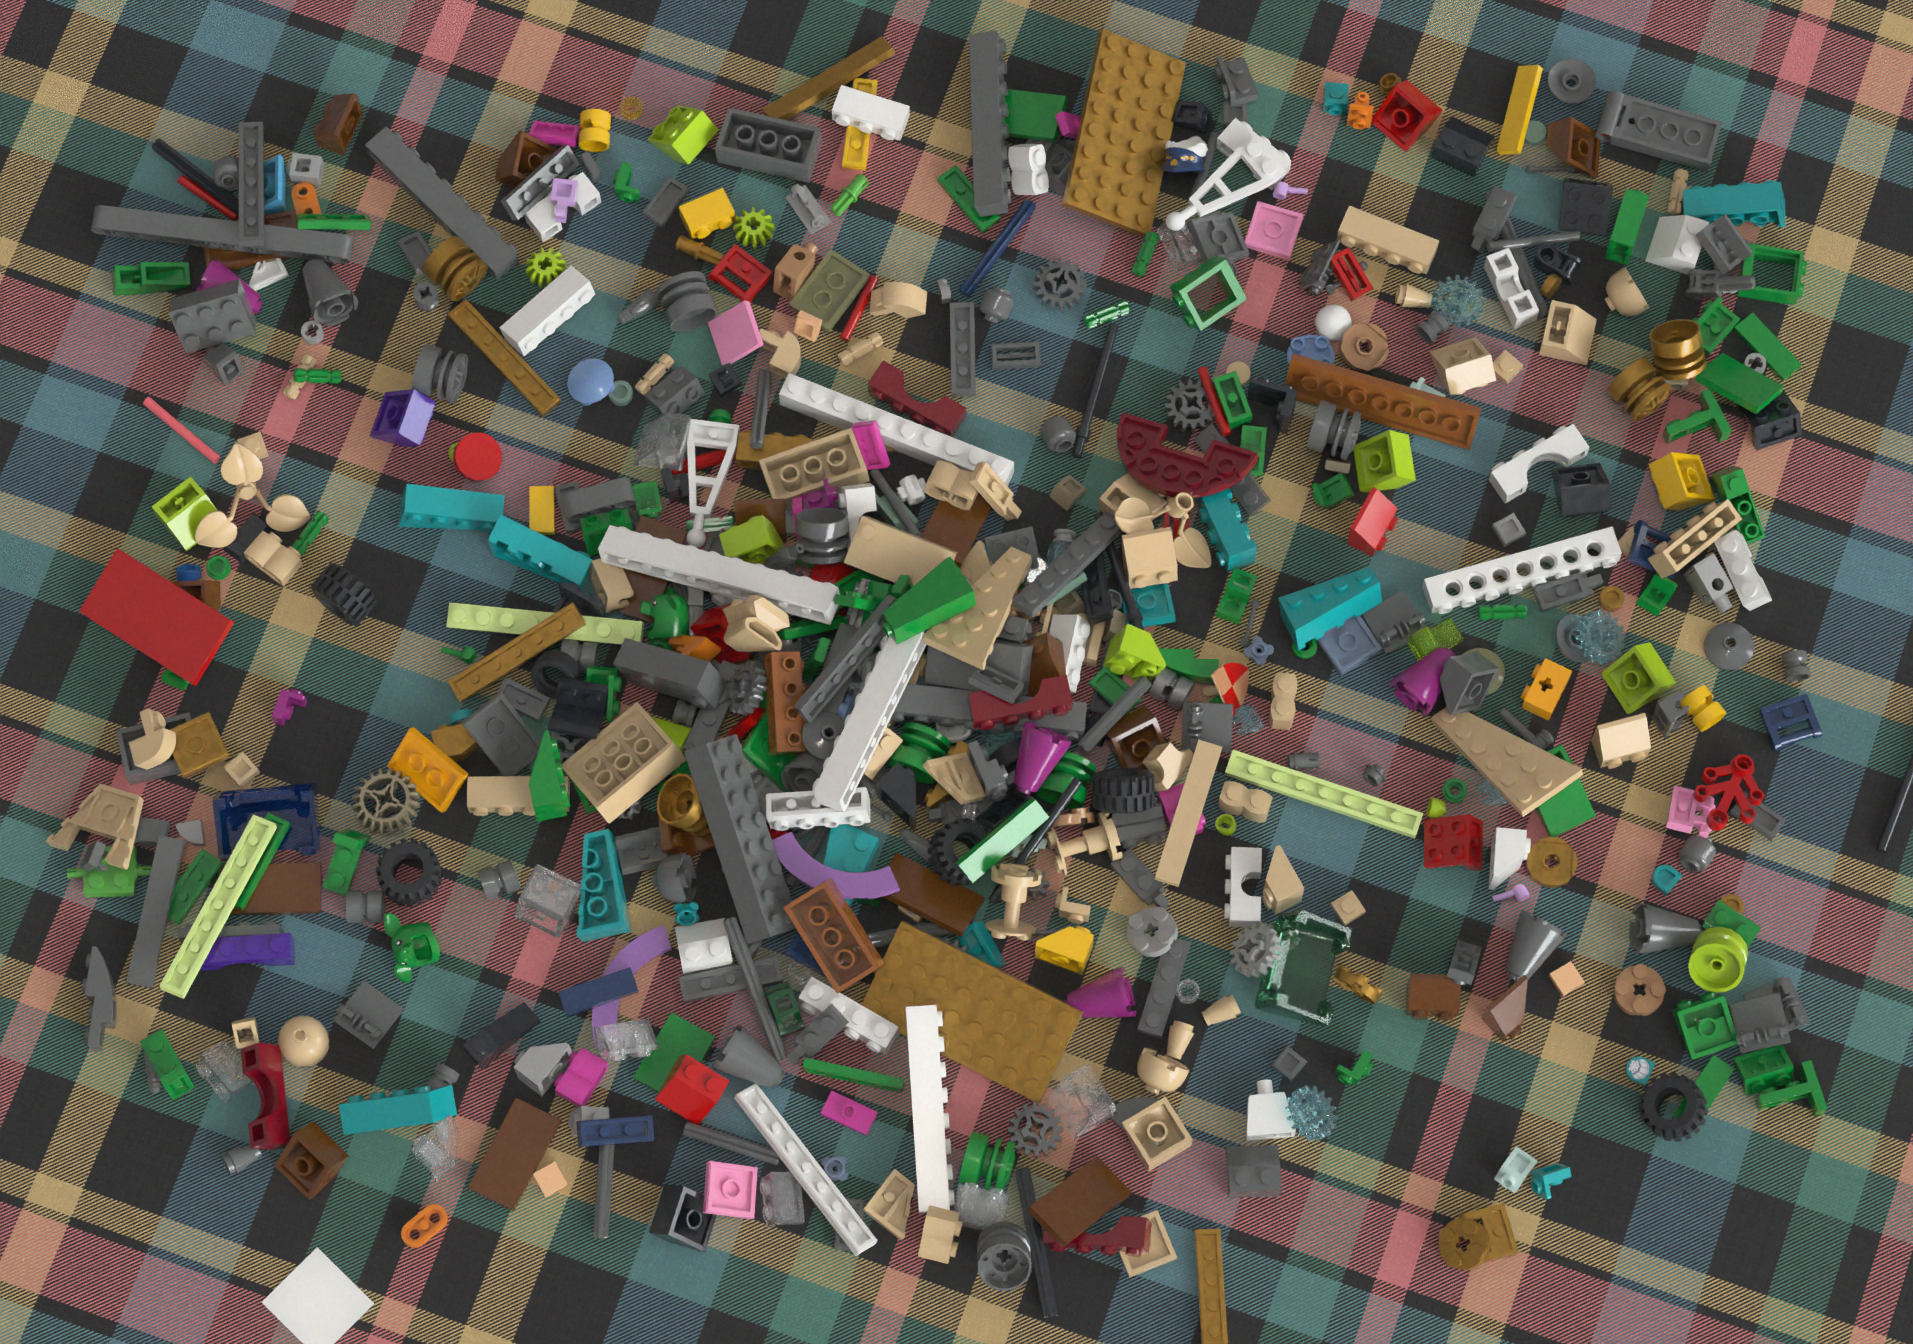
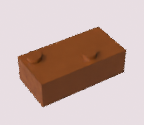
[783,878,885,994]

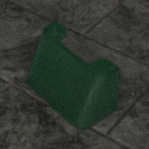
[1255,909,1352,1026]

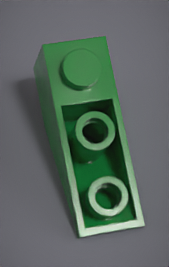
[1711,466,1765,544]

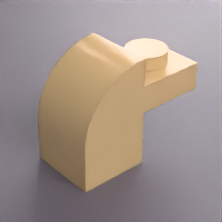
[870,282,927,318]
[760,328,801,379]
[129,709,176,770]

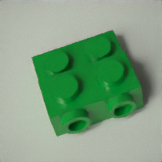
[1672,991,1738,1060]

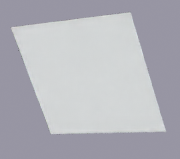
[262,1248,374,1344]

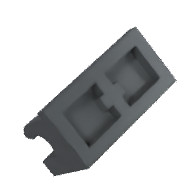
[1651,690,1689,738]

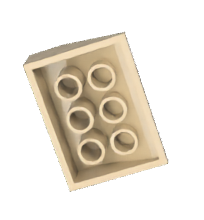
[561,702,687,824]

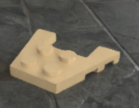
[46,784,144,870]

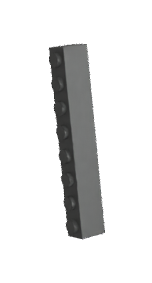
[969,30,1011,217]
[365,126,518,281]
[890,684,1087,741]

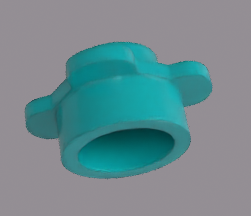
[674,902,700,926]

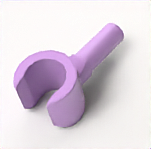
[1273,182,1308,200]
[1492,884,1529,902]

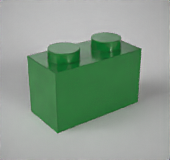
[1212,371,1252,430]

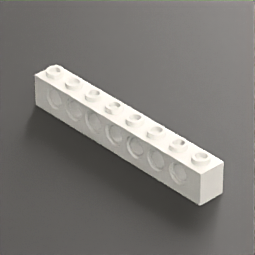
[1422,527,1622,614]

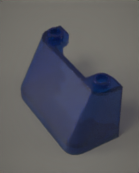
[212,783,321,862]

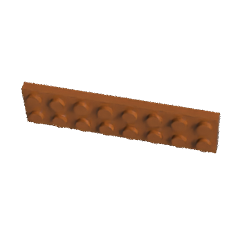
[1285,353,1482,450]

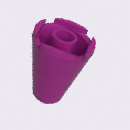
[195,259,263,315]
[1389,647,1455,716]
[1013,722,1072,795]
[1064,967,1136,1018]

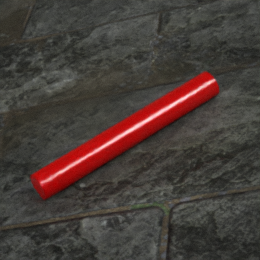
[177,175,239,221]
[840,275,879,342]
[1197,367,1231,436]

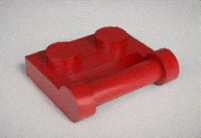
[708,244,773,303]

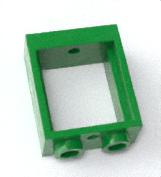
[1604,189,1650,265]
[1737,243,1807,305]
[1170,255,1247,331]

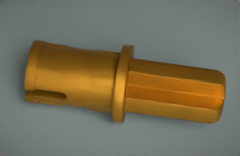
[675,235,723,266]

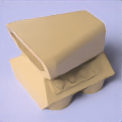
[723,595,790,652]

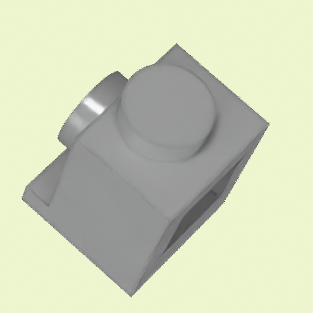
[286,153,325,188]

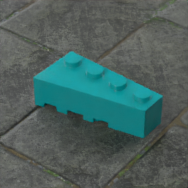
[1683,180,1786,227]
[398,484,504,533]
[1192,488,1257,573]
[488,514,592,592]
[1278,566,1382,651]
[824,824,879,907]
[577,829,632,942]
[339,1085,457,1135]

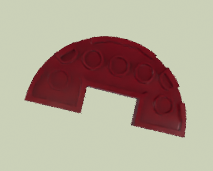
[1117,412,1259,498]

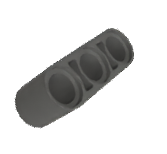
[562,478,636,522]

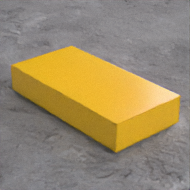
[529,486,555,535]

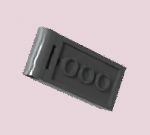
[1595,91,1722,172]

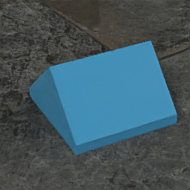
[264,155,287,214]

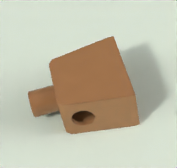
[773,242,818,301]

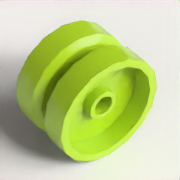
[1688,927,1748,993]

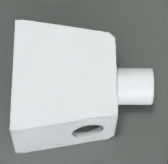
[1246,1080,1296,1141]

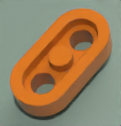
[291,182,322,214]
[401,1204,448,1248]

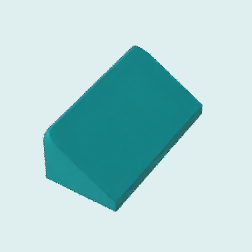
[956,921,1006,969]

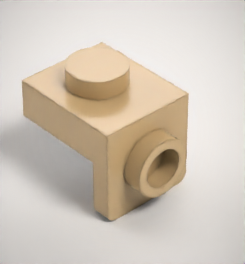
[1055,887,1091,924]

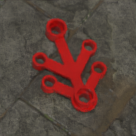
[1693,754,1764,831]

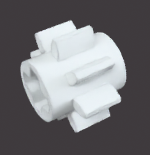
[897,475,926,505]

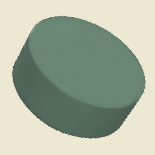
[1524,120,1546,146]
[608,380,633,406]

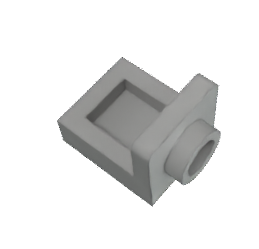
[568,1106,609,1137]

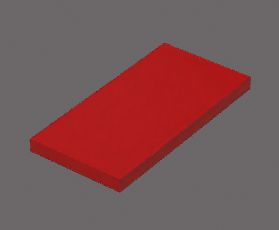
[79,548,234,686]

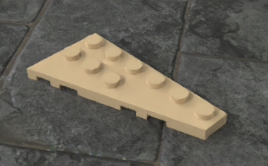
[922,547,1032,671]
[1431,707,1583,817]

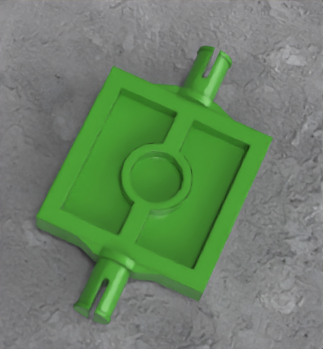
[67,846,152,898]

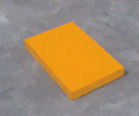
[387,727,468,813]

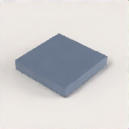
[1316,616,1383,676]

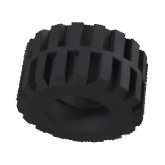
[310,563,377,626]
[1091,768,1155,813]
[927,818,992,886]
[376,839,442,907]
[1639,1072,1708,1142]

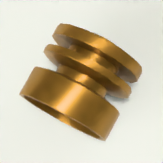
[423,236,488,301]
[1649,319,1707,381]
[1607,357,1673,422]
[657,774,711,836]

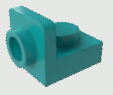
[1323,82,1349,115]
[1531,1162,1571,1200]

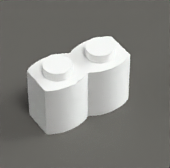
[1008,144,1049,195]

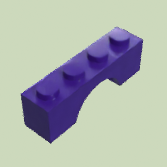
[199,933,295,971]

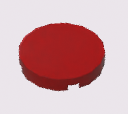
[453,433,502,482]

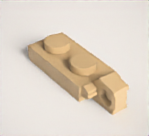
[969,462,1022,521]

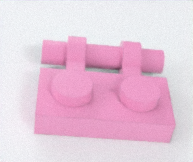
[1666,786,1716,838]

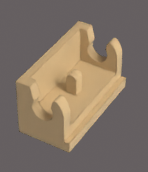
[589,559,633,613]

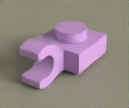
[550,178,578,223]

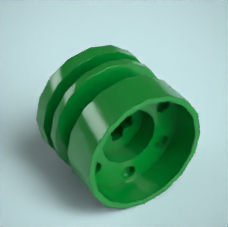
[887,722,952,784]
[1034,751,1096,809]
[959,1131,1015,1194]

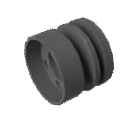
[657,271,718,332]
[412,344,468,403]
[1306,400,1361,460]
[796,507,848,564]
[977,1222,1032,1291]

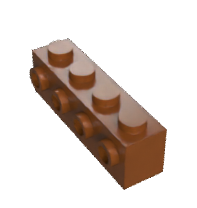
[764,652,806,755]

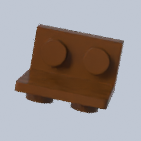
[657,809,715,856]

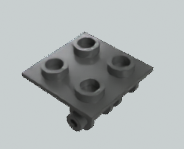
[1298,239,1341,296]
[984,526,1042,578]
[1362,590,1429,654]
[1181,702,1233,753]
[1743,977,1811,1031]
[333,981,404,1049]
[1730,993,1791,1054]

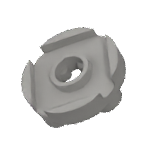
[1127,907,1178,957]

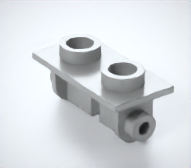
[785,184,831,235]

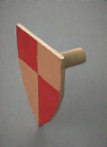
[1203,662,1249,716]

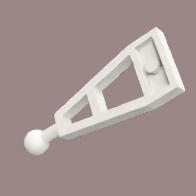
[1166,136,1286,231]
[686,419,740,548]

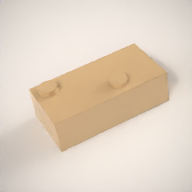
[759,428,870,510]
[844,516,957,586]

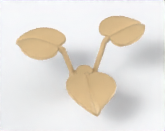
[195,442,311,548]
[1114,492,1211,568]

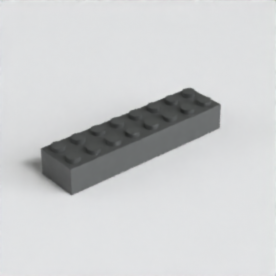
[684,734,796,944]

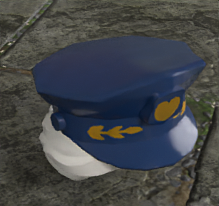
[1161,136,1208,173]

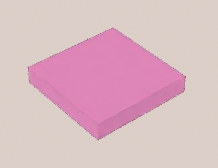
[1245,201,1304,260]
[708,301,764,366]
[703,1161,758,1219]

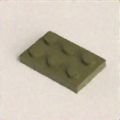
[789,249,870,333]

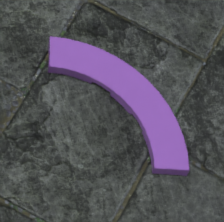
[773,832,900,899]
[592,925,672,1051]

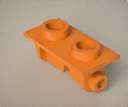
[1346,92,1374,129]

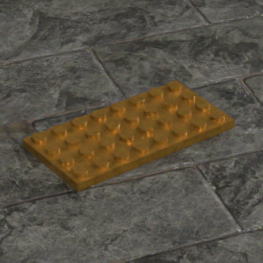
[1062,29,1186,237]
[861,921,1084,1103]

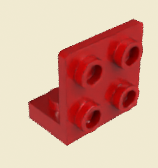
[1424,814,1483,871]

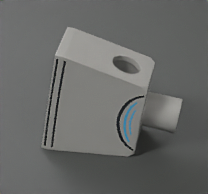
[1682,553,1733,613]

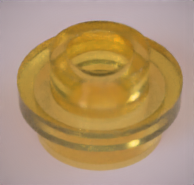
[620,96,644,120]

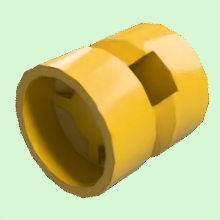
[579,109,611,152]
[1680,685,1726,732]

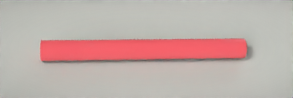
[143,397,221,464]

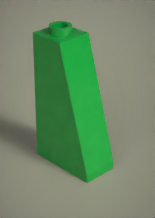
[882,556,976,644]

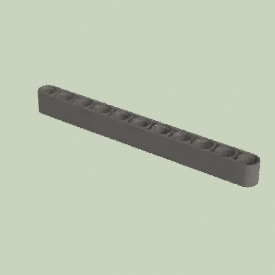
[91,205,354,264]

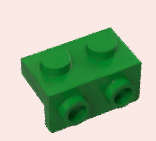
[1692,296,1740,356]
[586,666,622,722]

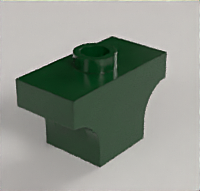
[764,981,805,1038]

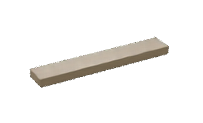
[1154,740,1222,887]

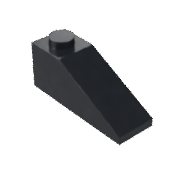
[463,1002,541,1070]

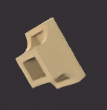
[1143,742,1194,792]

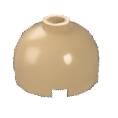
[1605,267,1650,317]
[278,1015,329,1067]
[1137,1048,1190,1094]

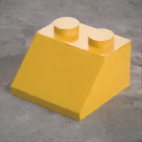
[1649,452,1715,511]
[1035,926,1094,975]

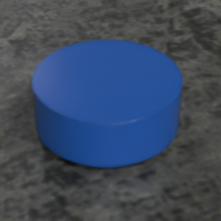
[176,564,201,581]

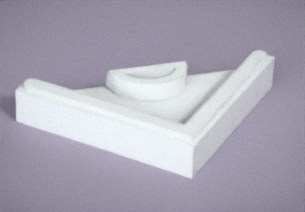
[249,255,289,291]

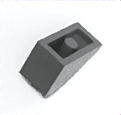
[204,343,244,386]

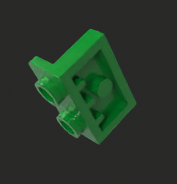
[580,508,633,556]
[1702,899,1762,949]
[1734,1045,1794,1096]

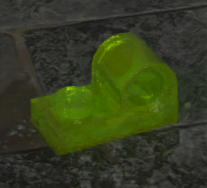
[1408,618,1463,661]

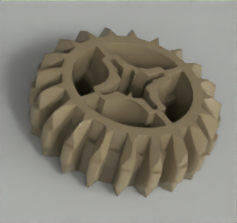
[352,768,420,835]

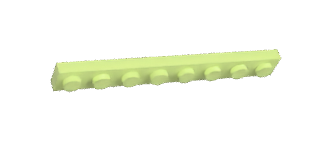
[446,603,644,645]
[1225,750,1423,839]
[160,815,277,999]

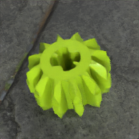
[733,207,775,249]
[526,247,567,289]

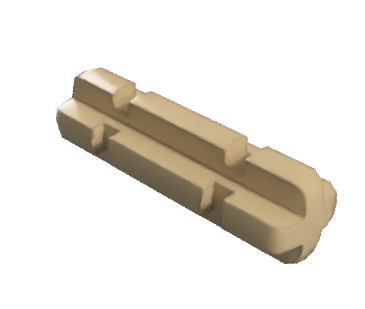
[1668,169,1689,215]
[838,332,883,366]
[635,354,674,395]
[283,355,317,400]

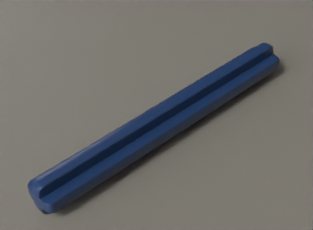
[959,199,1036,297]

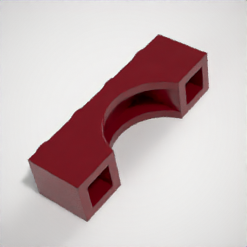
[868,360,966,437]
[967,675,1073,730]
[241,1043,290,1150]
[1043,1216,1152,1257]

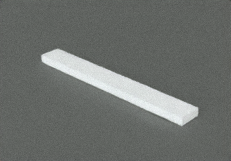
[734,1083,877,1256]

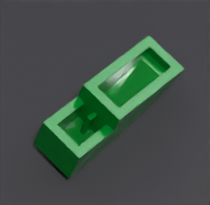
[112,262,190,295]
[1158,648,1219,685]

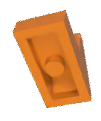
[668,635,721,662]

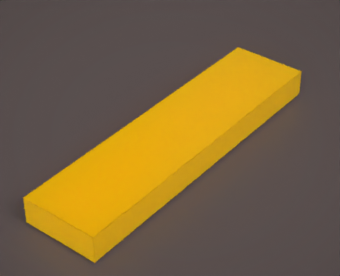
[1496,65,1543,155]
[842,78,878,171]

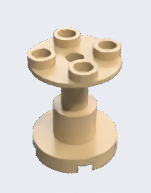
[1046,812,1122,876]
[985,863,1042,940]

